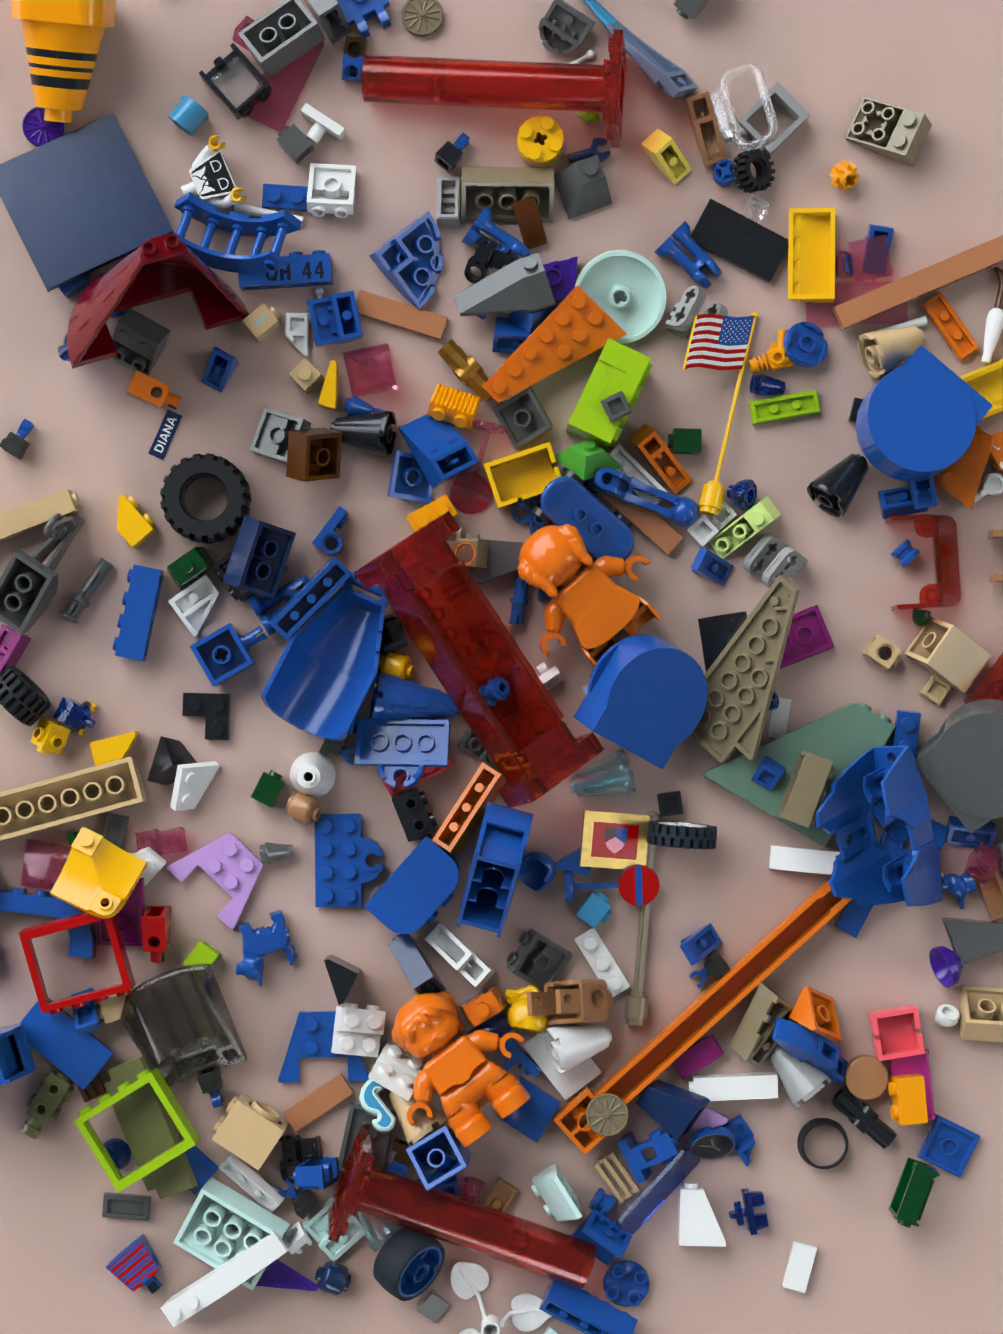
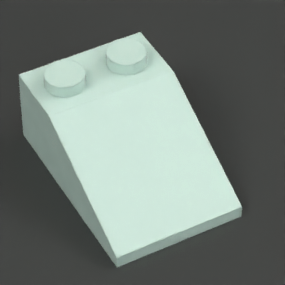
[531,1163,582,1221]

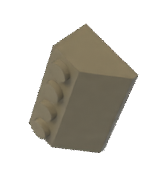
[461,167,554,222]

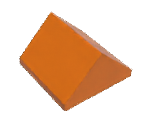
[789,986,842,1042]

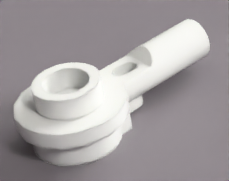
[966,473,1003,508]

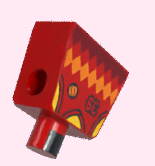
[141,906,171,963]

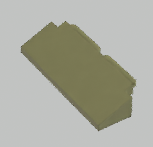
[104,1055,198,1199]

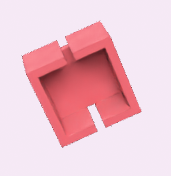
[867,1004,925,1061]

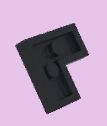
[182,693,230,740]

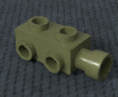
[20,1070,74,1139]

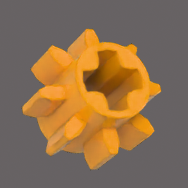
[829,160,860,191]

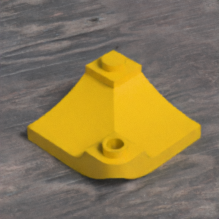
[50,827,148,919]

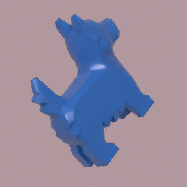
[236,910,297,986]

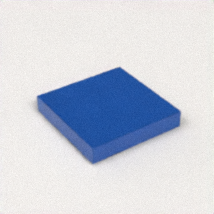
[917,1114,980,1178]

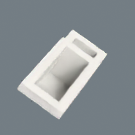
[769,845,840,875]
[425,922,495,989]

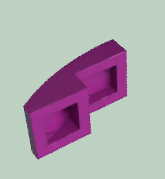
[672,1034,724,1080]

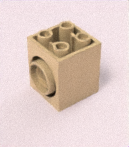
[211,1093,288,1171]

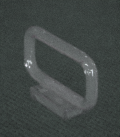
[710,63,779,151]

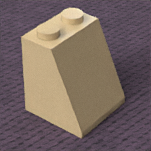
[904,617,991,693]

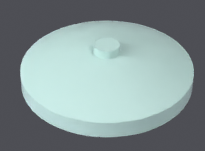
[575,250,666,344]

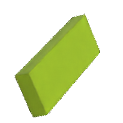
[748,390,821,425]

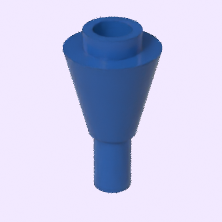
[343,394,385,416]

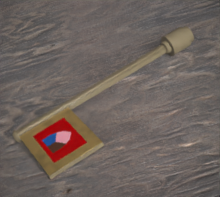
[579,810,660,1026]

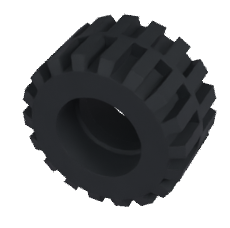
[0,666,51,726]

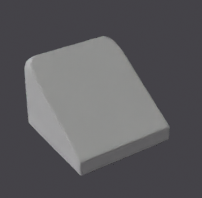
[417,1289,450,1323]

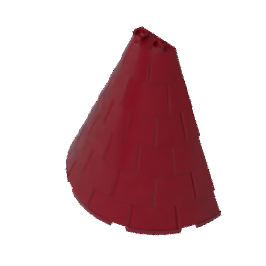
[67,234,249,369]

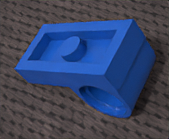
[312,506,349,556]

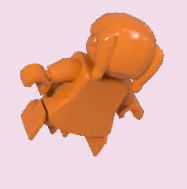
[517,524,663,667]
[391,991,530,1148]

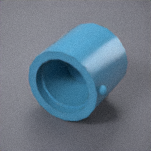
[168,95,209,136]

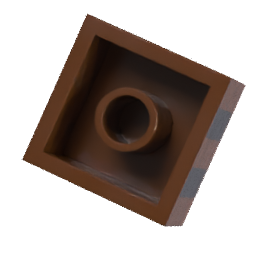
[286,428,342,482]

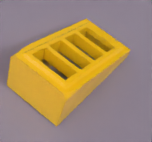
[318,360,338,412]

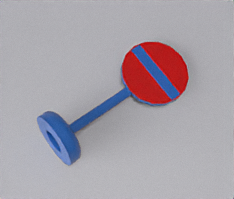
[564,864,660,906]

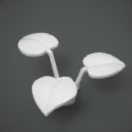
[451,1261,552,1334]

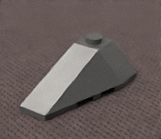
[454,253,555,316]

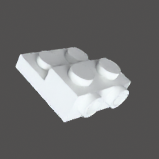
[307,163,357,218]
[331,1002,386,1057]
[368,1042,425,1101]

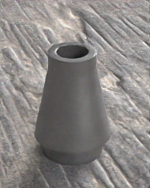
[260,842,294,865]

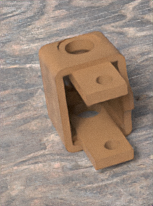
[527,979,613,1025]

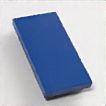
[19,997,115,1090]

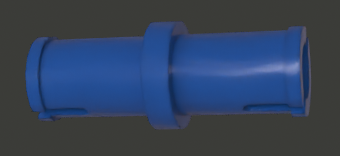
[509,577,529,625]

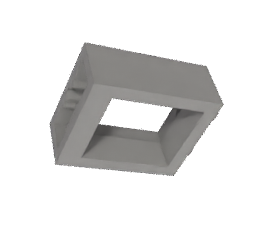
[736,82,810,156]

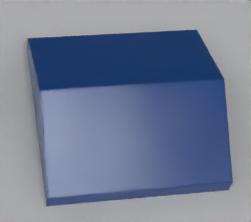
[387,450,433,504]

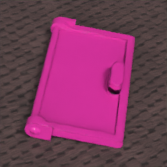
[889,1049,936,1120]

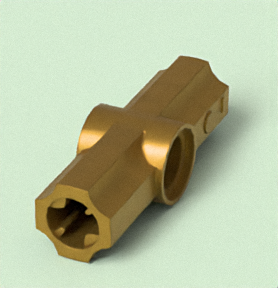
[438,339,492,403]

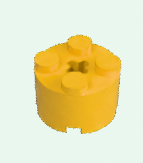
[517,116,564,168]

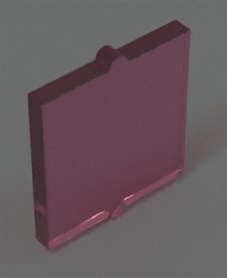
[848,235,893,282]

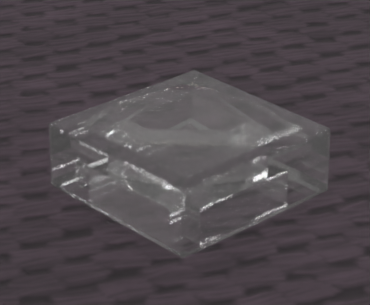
[741,193,772,224]

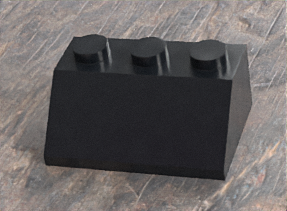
[698,611,747,672]

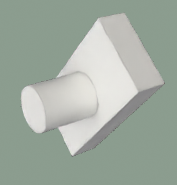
[301,103,346,144]

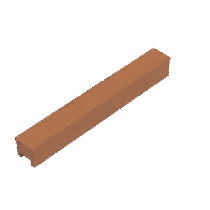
[832,235,1003,331]

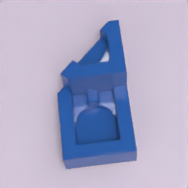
[721,1114,755,1166]

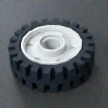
[647,821,717,849]

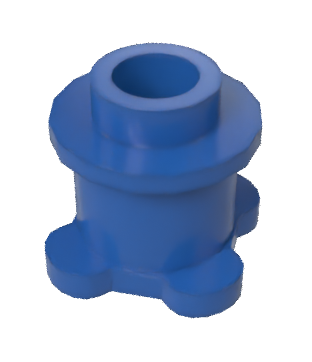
[479,678,510,707]

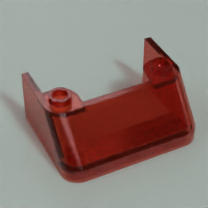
[885,514,961,611]

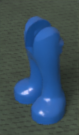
[461,206,531,264]
[655,221,722,289]
[247,575,310,636]

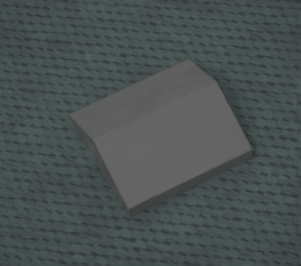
[493,386,554,450]

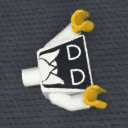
[181,135,247,209]

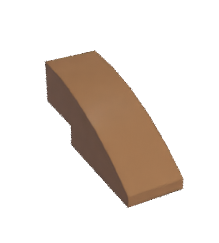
[684,90,727,166]

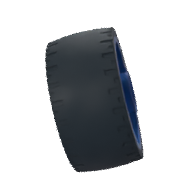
[373,1224,445,1301]

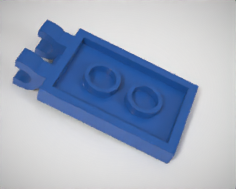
[336,0,391,38]

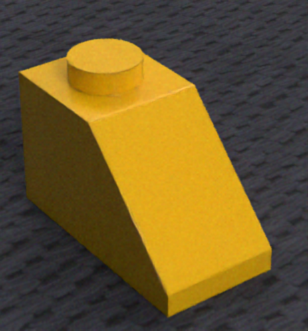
[90,731,139,766]

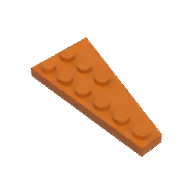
[481,285,627,403]

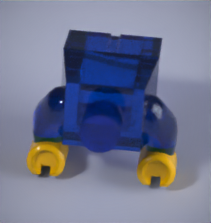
[53,697,97,736]

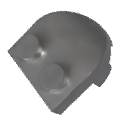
[538,0,596,55]

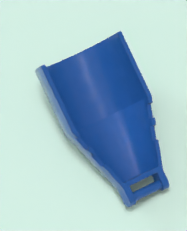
[261,572,394,741]

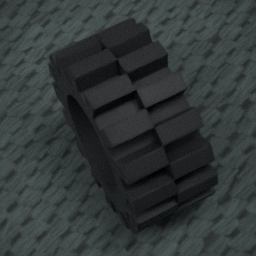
[731,148,775,193]

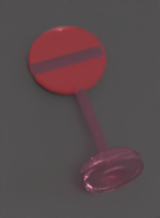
[450,418,506,514]

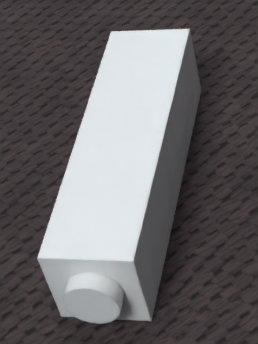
[688,1071,779,1101]

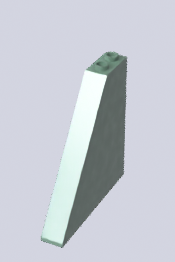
[703,701,895,847]

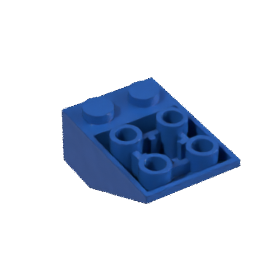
[398,414,479,489]

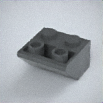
[111,308,171,376]

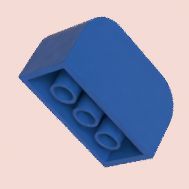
[364,834,460,934]

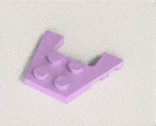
[167,832,264,930]

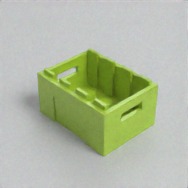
[566,338,653,451]

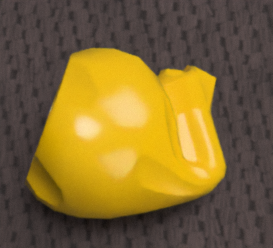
[505,984,548,1033]

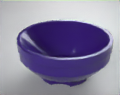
[929,946,963,988]

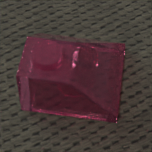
[343,343,398,397]

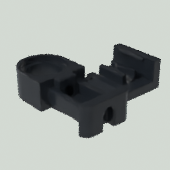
[464,236,515,284]
[278,1135,322,1184]

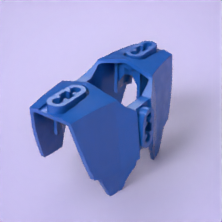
[816,745,943,906]

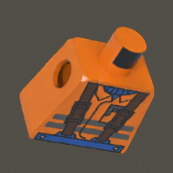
[458,983,508,1027]

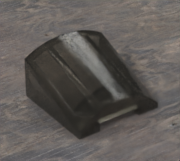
[120,964,247,1086]

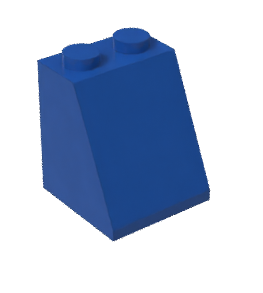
[406,1125,472,1191]

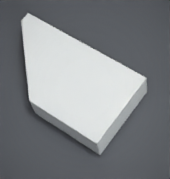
[285,313,309,357]

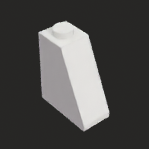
[677,1181,726,1247]

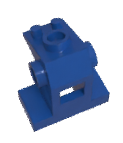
[617,1128,679,1184]

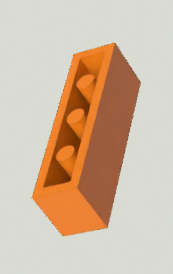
[432,762,508,856]

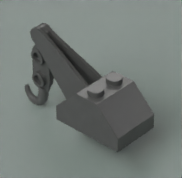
[0,513,85,634]

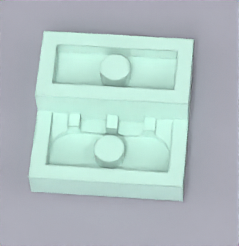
[302,1193,368,1262]

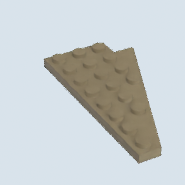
[690,575,800,764]

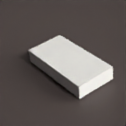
[782,1241,817,1293]

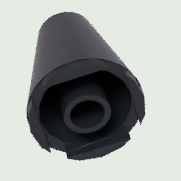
[330,411,396,457]
[807,454,869,517]

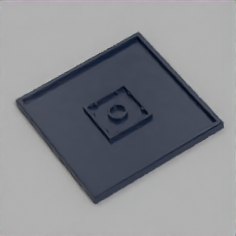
[0,113,174,292]

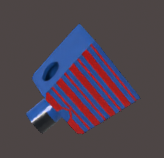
[106,1234,162,1294]

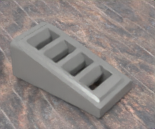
[436,177,461,227]

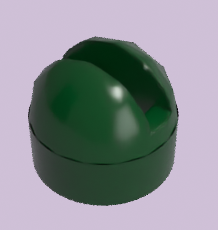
[912,609,931,627]

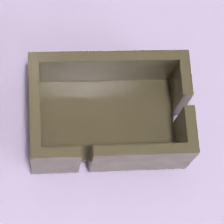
[777,751,835,828]

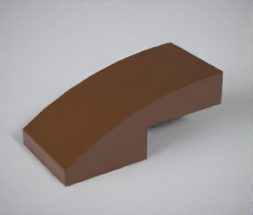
[512,196,548,249]

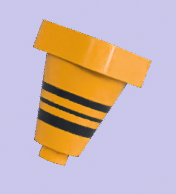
[11,0,116,123]

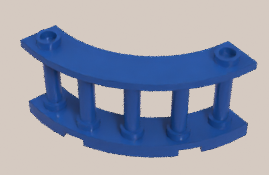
[174,192,302,274]

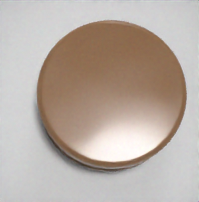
[844,1055,889,1100]

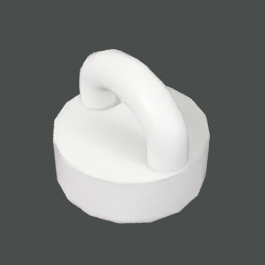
[935,1004,960,1027]

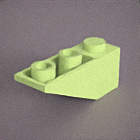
[708,496,781,559]

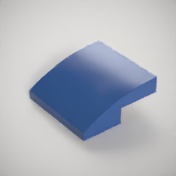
[497,1076,561,1143]

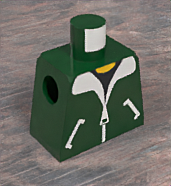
[167,547,215,590]

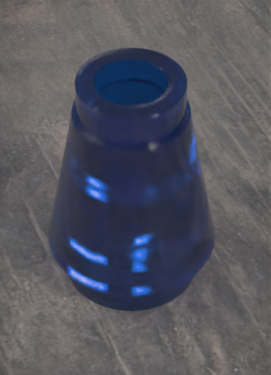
[750,373,785,396]

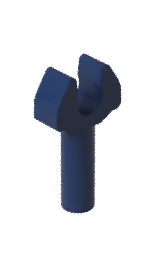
[567,137,611,164]

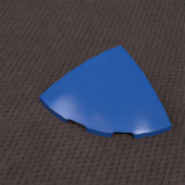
[369,211,443,309]

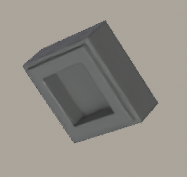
[600,391,632,423]

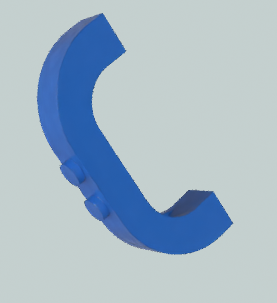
[0,887,97,959]

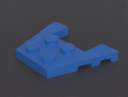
[278,1011,369,1083]

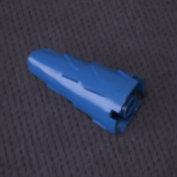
[370,672,462,720]

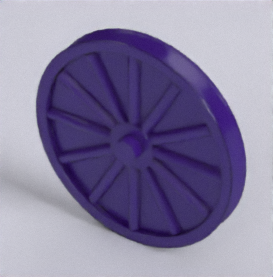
[22,107,64,147]

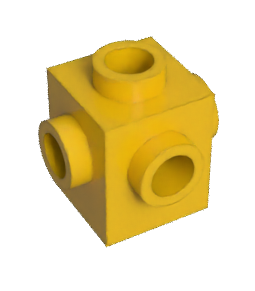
[30,716,71,755]

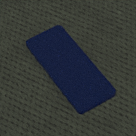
[616,1148,700,1234]

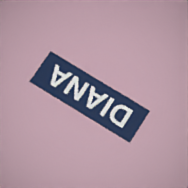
[148,410,182,460]

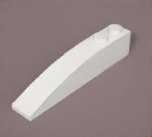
[160,1231,289,1328]

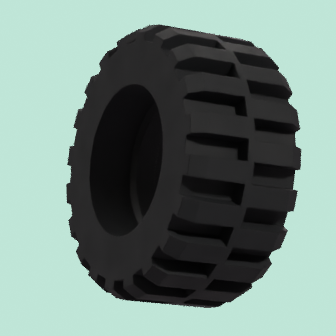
[160,453,252,544]

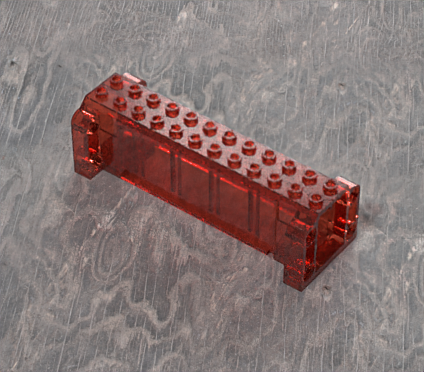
[354,511,604,808]

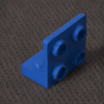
[570,1209,632,1265]

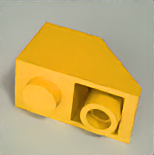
[117,494,156,549]

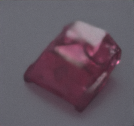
[21,839,71,890]

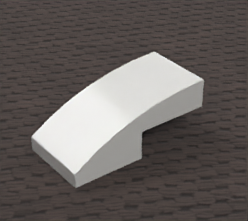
[687,500,737,547]

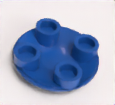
[603,1260,649,1306]

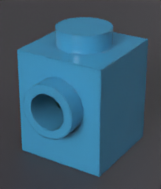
[576,891,612,929]

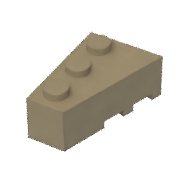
[729,983,795,1068]

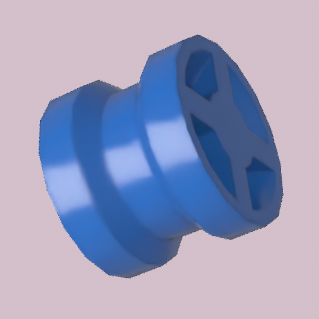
[713,159,736,186]
[890,539,920,568]
[588,1188,616,1217]

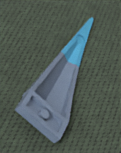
[583,0,698,98]

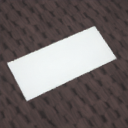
[768,697,792,738]

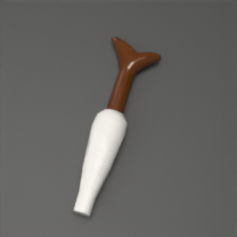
[981,267,1003,364]

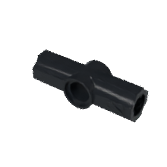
[831,1087,897,1149]

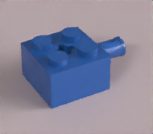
[190,623,267,687]

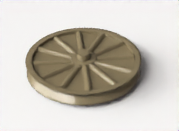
[402,0,443,36]
[586,1093,628,1136]

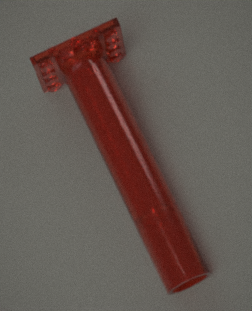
[362,29,627,148]
[328,1125,596,1289]

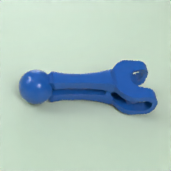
[585,467,700,527]

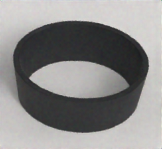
[797,1118,848,1169]

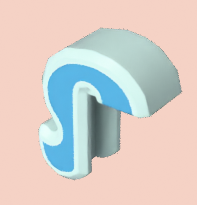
[359,1079,396,1134]

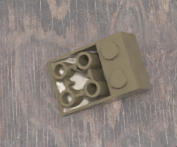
[845,96,932,167]

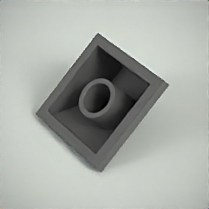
[554,155,612,219]

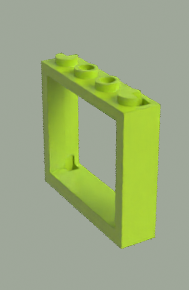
[74,1068,201,1193]

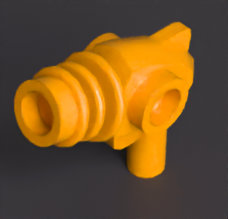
[748,329,793,374]

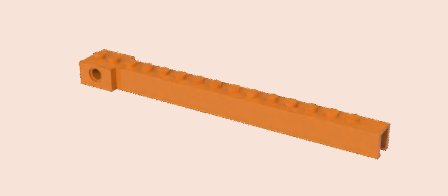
[553,875,852,1155]

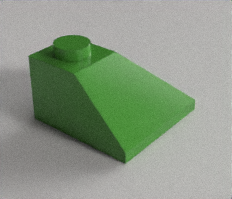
[555,440,621,481]

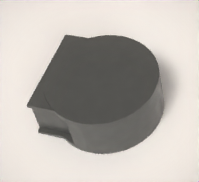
[915,699,1003,834]

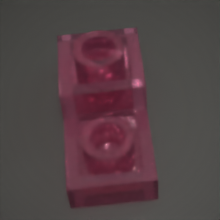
[135,827,187,855]

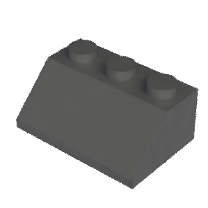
[238,0,325,78]

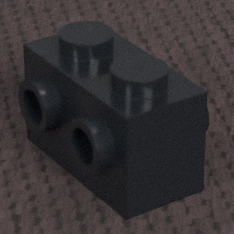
[392,788,437,842]

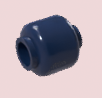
[315,1261,351,1295]

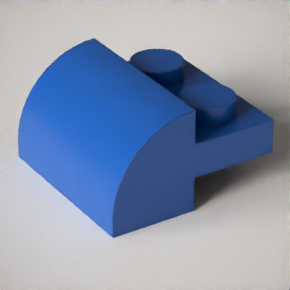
[306,291,363,347]

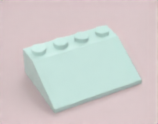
[173,1177,291,1291]

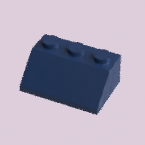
[222,516,296,599]

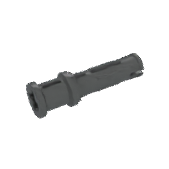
[59,557,113,624]

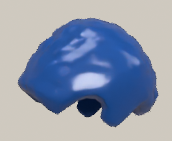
[518,851,556,891]

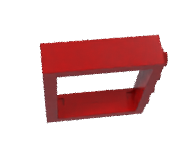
[19,906,136,1015]

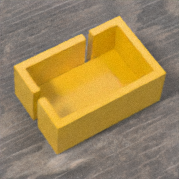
[484,442,561,510]

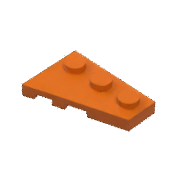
[934,426,995,509]

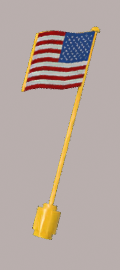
[683,312,759,516]

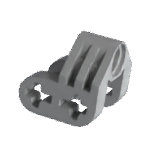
[665,285,728,341]
[743,534,808,588]

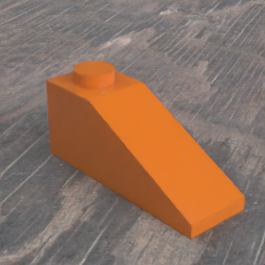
[628,424,692,495]

